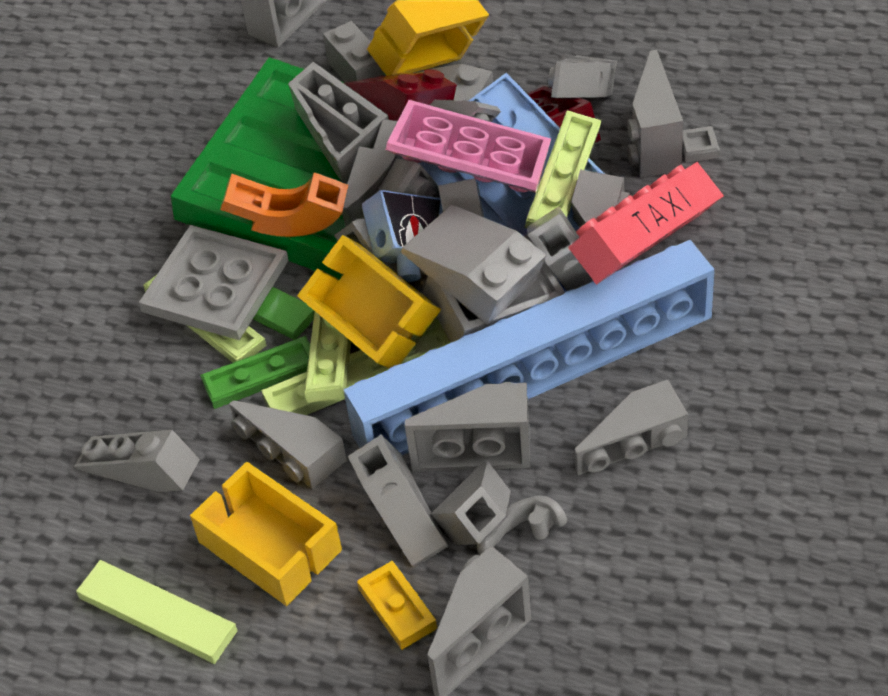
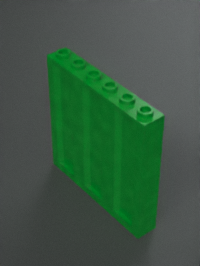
[170,57,346,280]

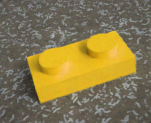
[357,560,438,650]

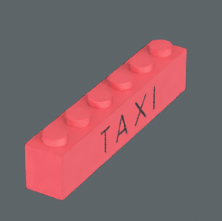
[568,162,724,285]

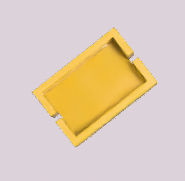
[367,0,489,76]
[297,235,442,368]
[190,462,342,607]

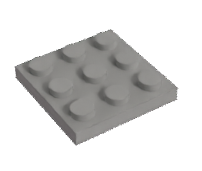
[138,225,288,340]

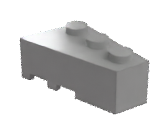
[288,62,389,184]

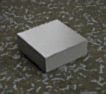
[682,126,720,163]

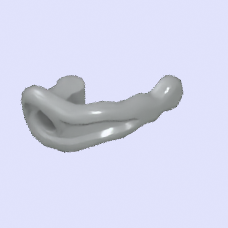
[477,495,567,555]

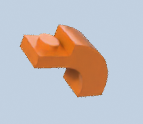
[220,173,348,237]

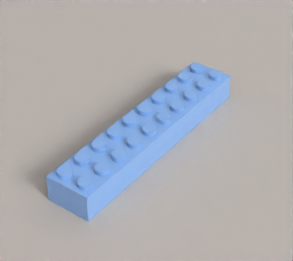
[343,240,714,455]

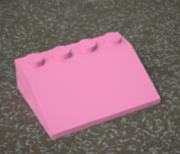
[385,100,551,193]

